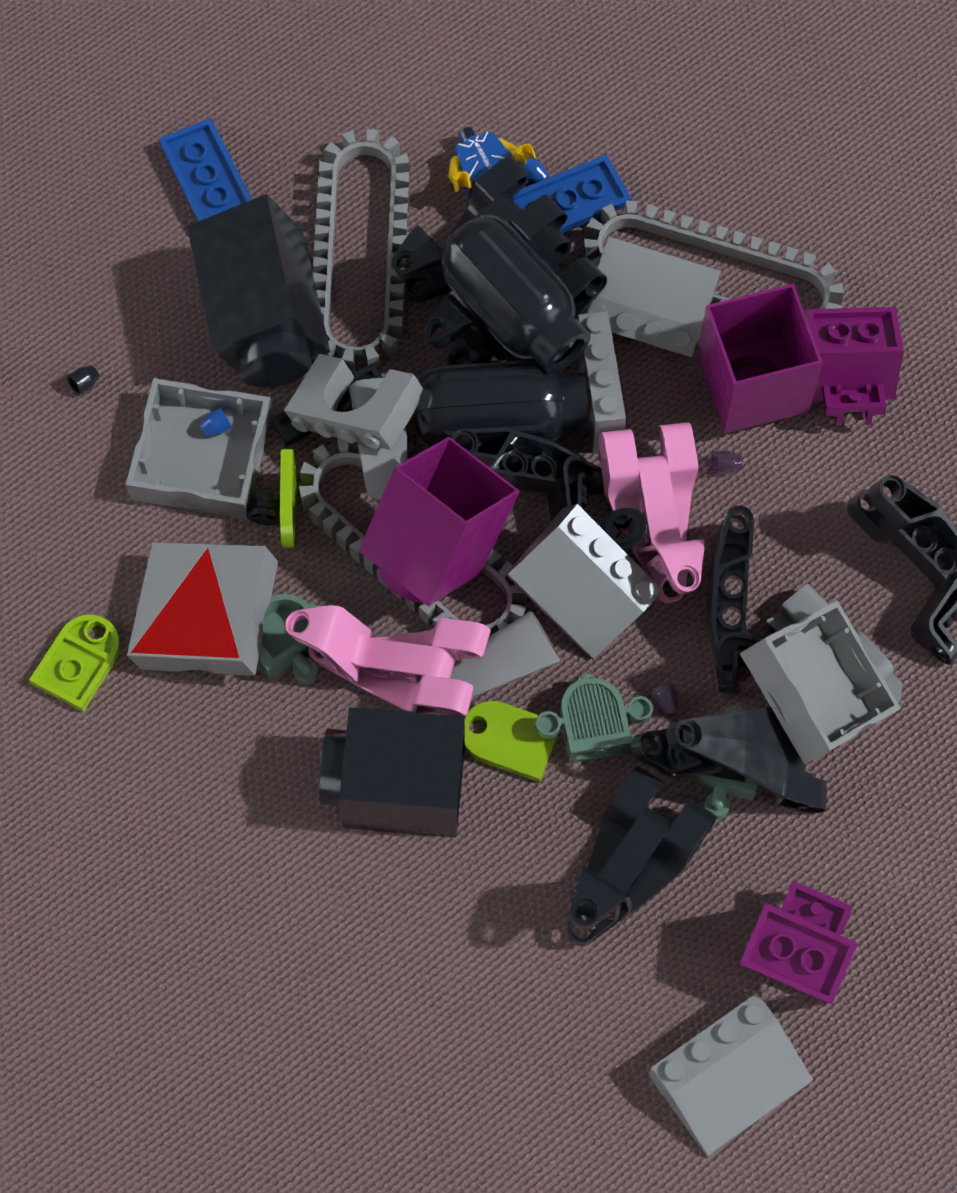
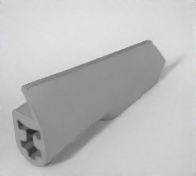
[349,378,407,501]
[767,584,903,704]
[450,611,560,698]

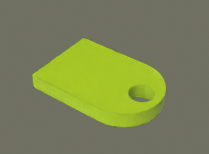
[280,449,297,548]
[29,614,121,712]
[465,701,559,783]

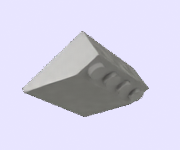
[583,237,721,357]
[506,504,662,659]
[648,993,813,1157]

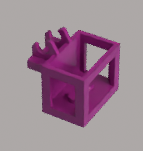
[806,307,904,426]
[740,881,858,1004]

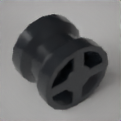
[249,491,280,526]

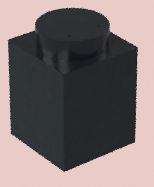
[319,707,465,838]

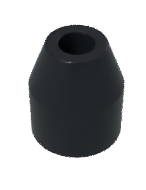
[66,365,100,396]

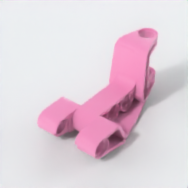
[598,422,704,604]
[285,605,491,718]

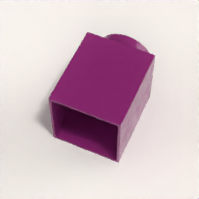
[697,284,823,434]
[359,437,520,607]

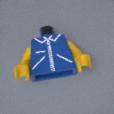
[448,127,536,199]

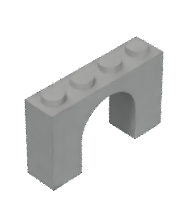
[577,311,626,453]
[284,354,423,450]

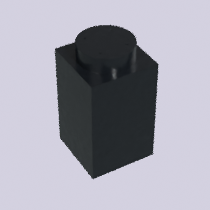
[187,194,330,387]

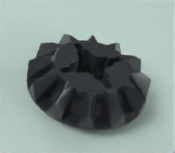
[600,508,648,551]

